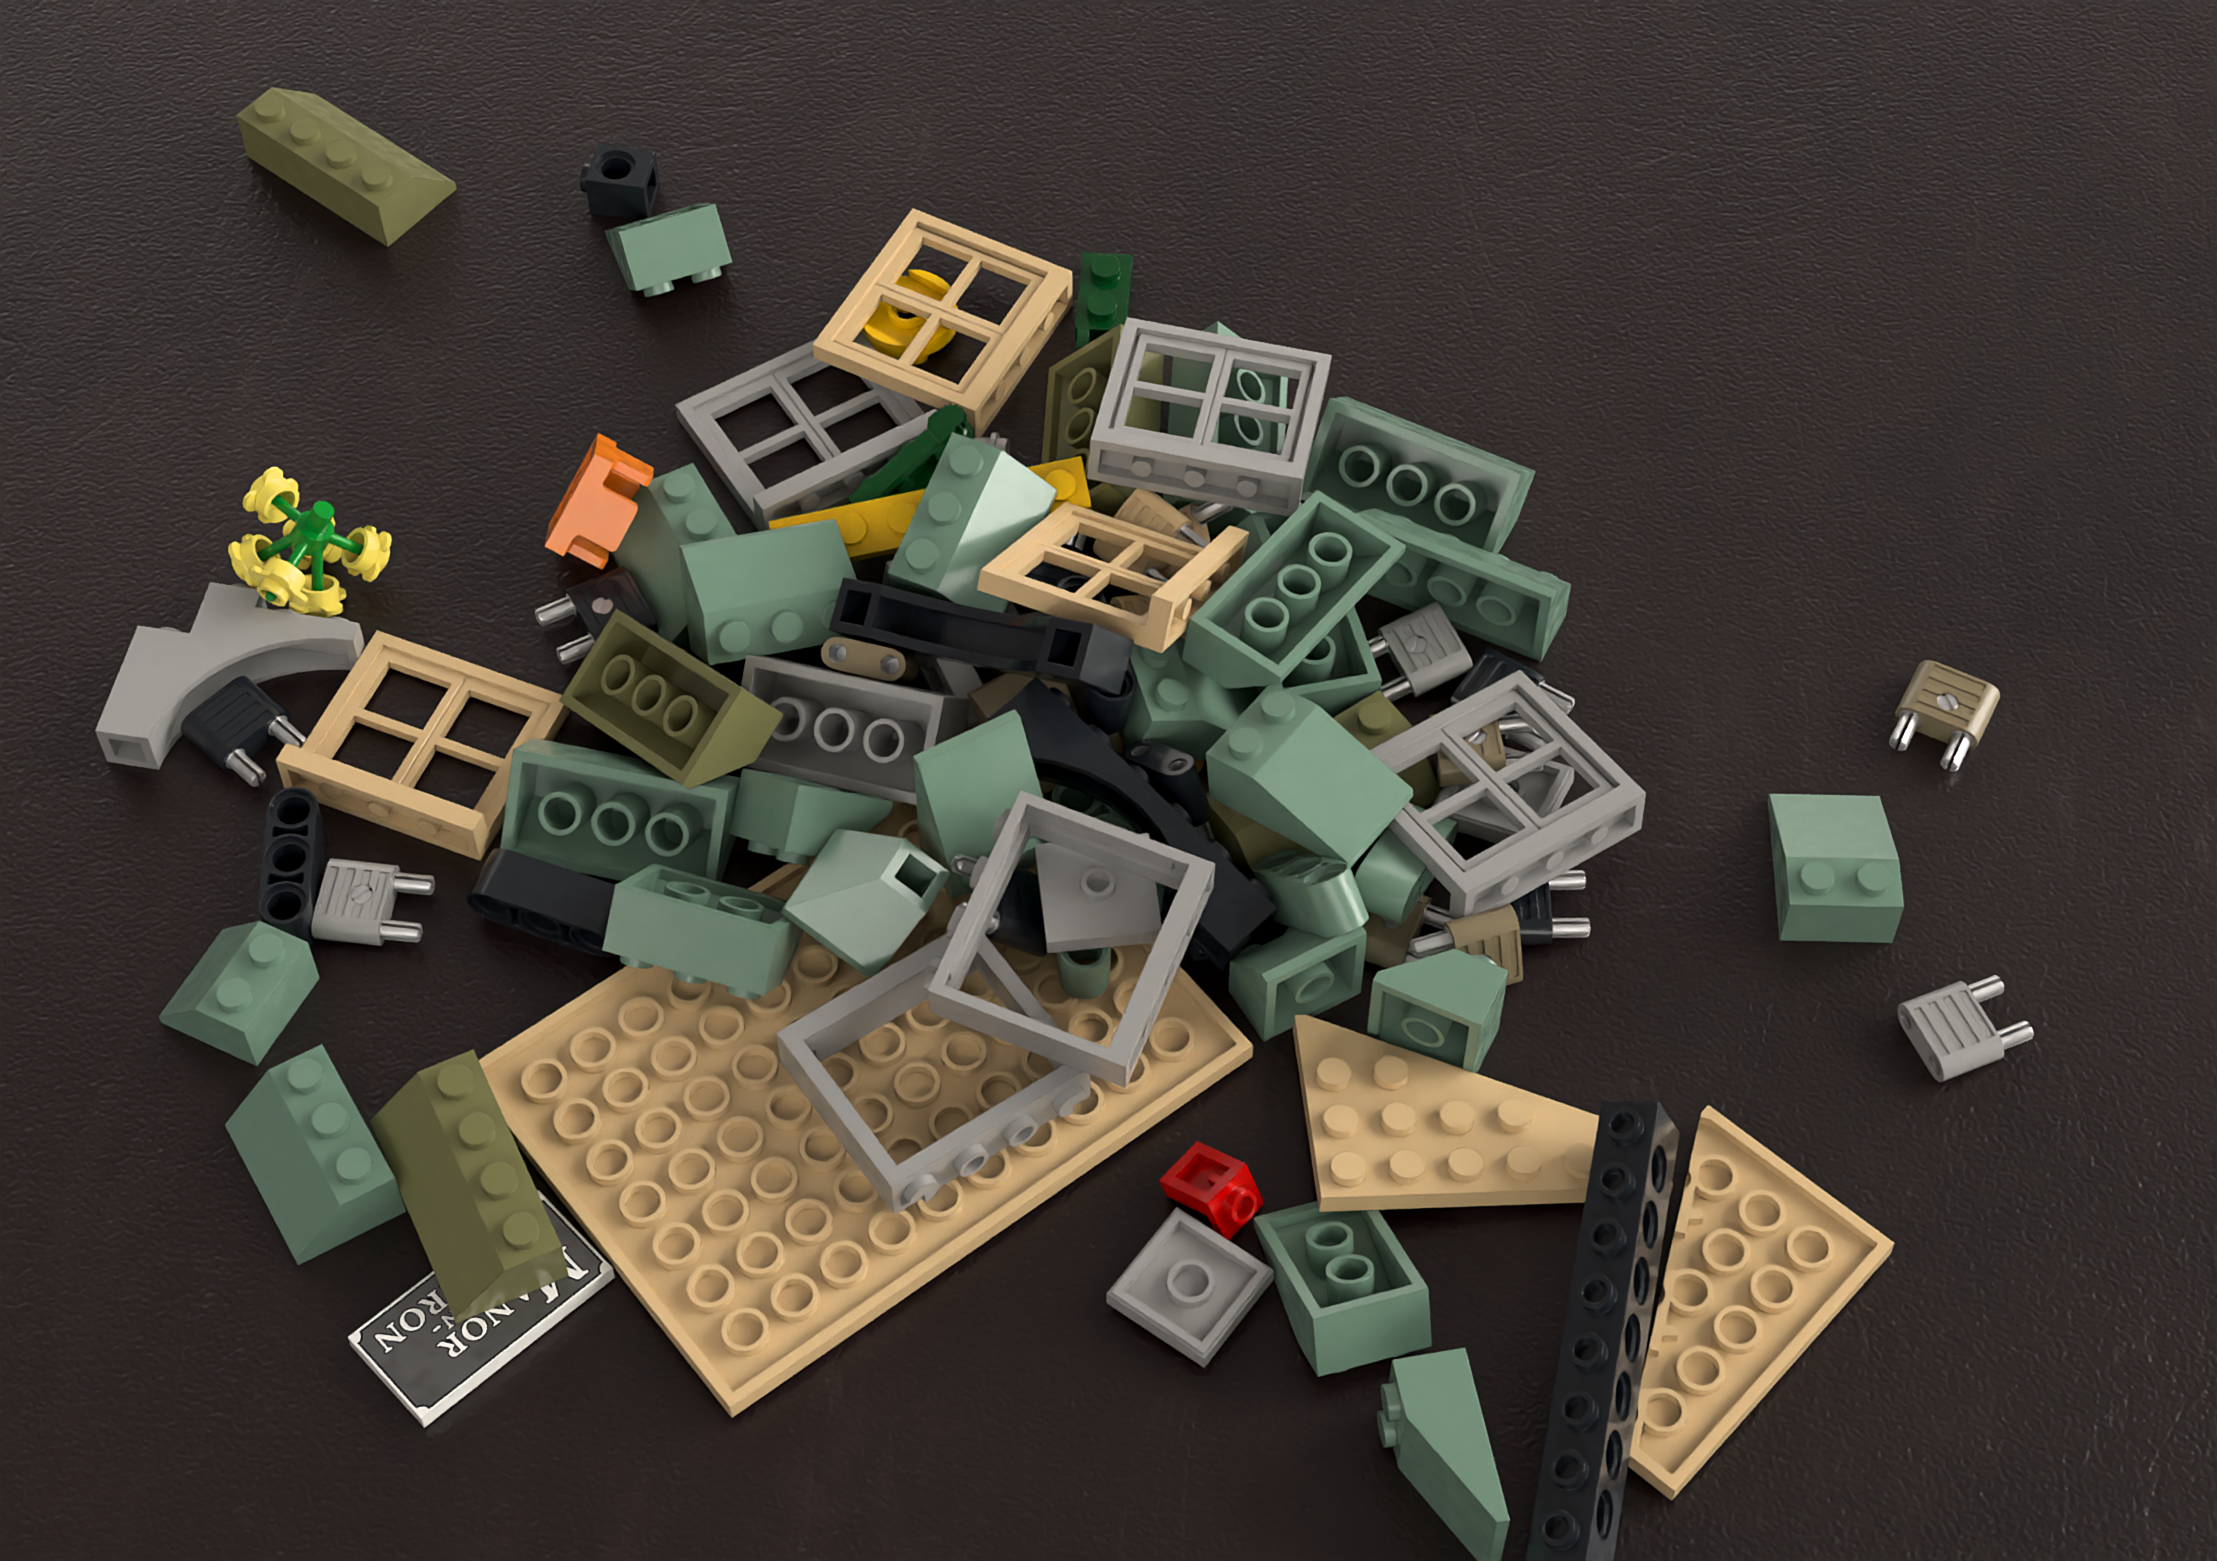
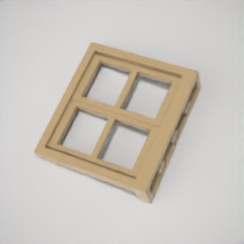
[812,209,1073,437]
[977,502,1250,653]
[276,630,571,861]

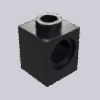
[580,144,660,220]

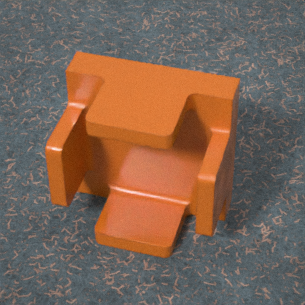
[544,433,654,569]

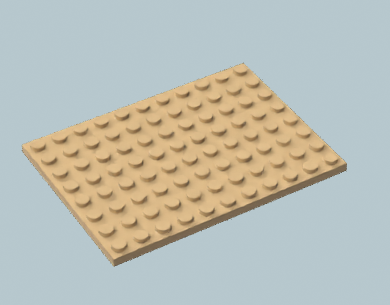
[479,799,1253,1418]

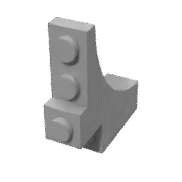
[95,582,366,770]

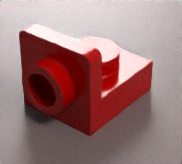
[1159,1141,1263,1240]

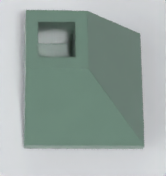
[780,828,951,978]

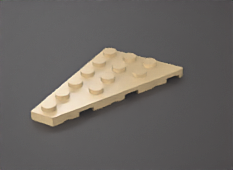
[1292,1015,1673,1212]
[1628,1105,1895,1501]

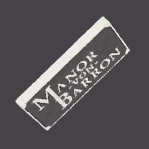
[348,1190,615,1428]

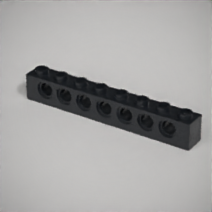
[1526,1101,1680,1561]

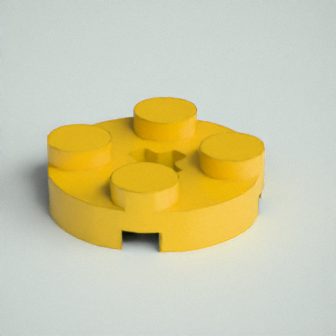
[861,270,958,365]

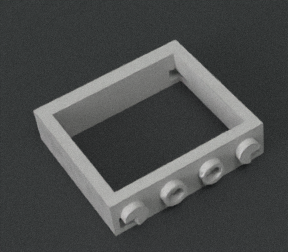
[923,790,1215,1088]
[776,934,1090,1215]

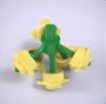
[228,467,392,618]

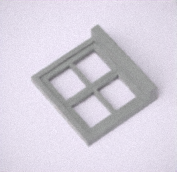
[1087,317,1332,517]
[675,331,937,532]
[1369,670,1646,920]

